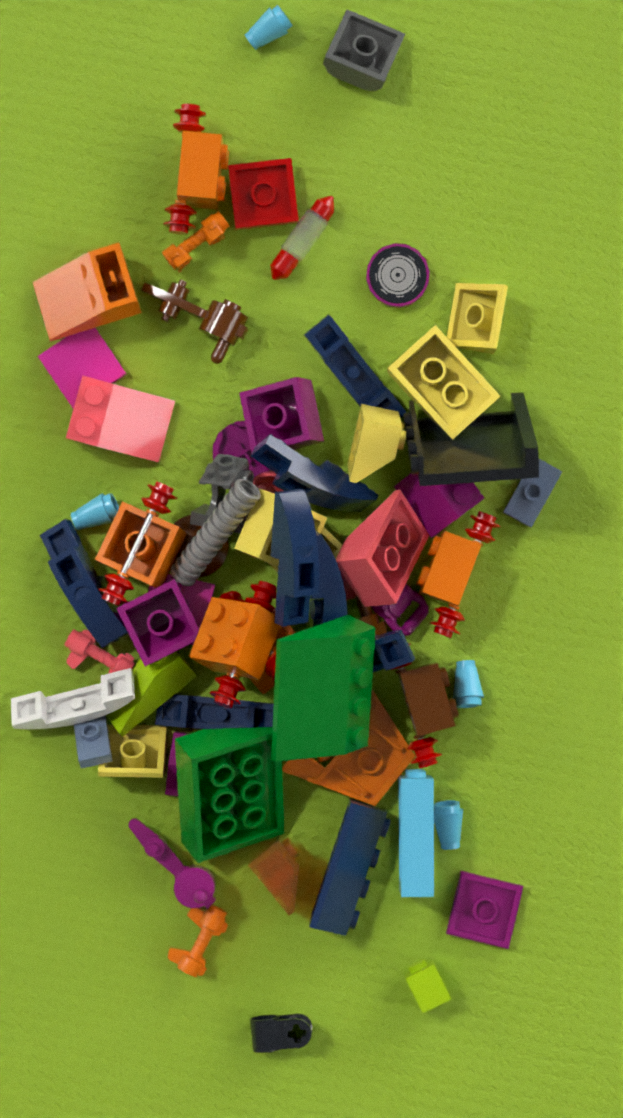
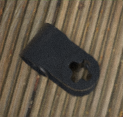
[250,1013,313,1053]

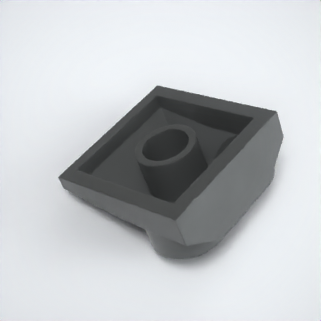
[323,10,405,91]

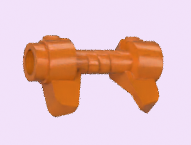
[161,211,230,273]
[168,905,228,977]

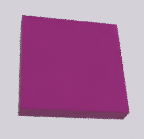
[446,870,524,949]

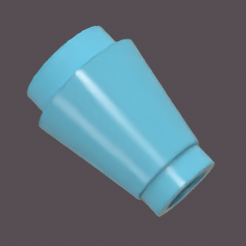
[244,5,293,50]
[71,493,119,530]
[452,660,484,708]
[434,800,463,850]

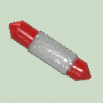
[270,196,335,280]

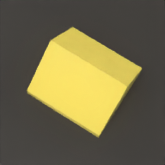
[447,283,508,354]
[98,724,167,778]

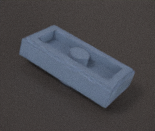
[503,459,562,528]
[74,715,113,769]

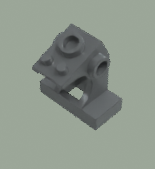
[190,454,254,534]

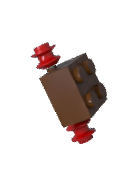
[390,643,459,768]

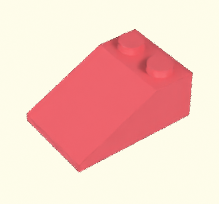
[66,375,175,462]
[335,490,429,607]

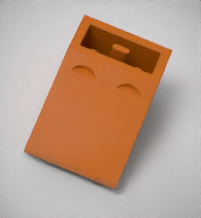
[32,242,142,342]

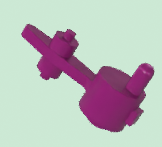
[128,818,216,909]

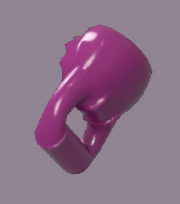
[371,584,429,636]

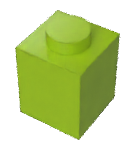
[404,959,451,1013]

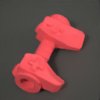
[64,629,135,674]

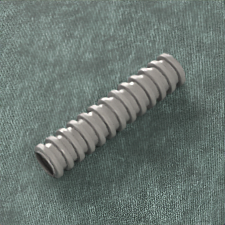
[170,479,261,586]

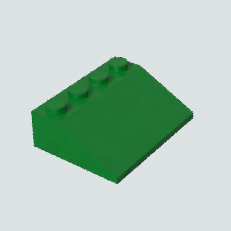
[271,615,376,762]
[175,727,285,863]

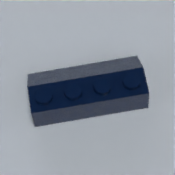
[309,798,391,935]

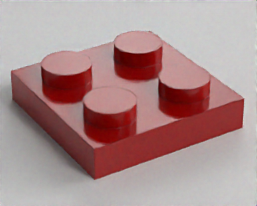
[228,158,299,230]

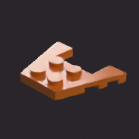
[282,689,415,806]

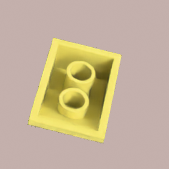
[388,325,501,440]

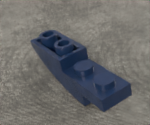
[251,434,379,512]
[271,489,320,626]
[40,519,128,648]
[309,531,347,627]

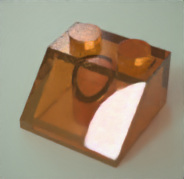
[248,835,300,916]

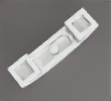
[11,668,135,729]

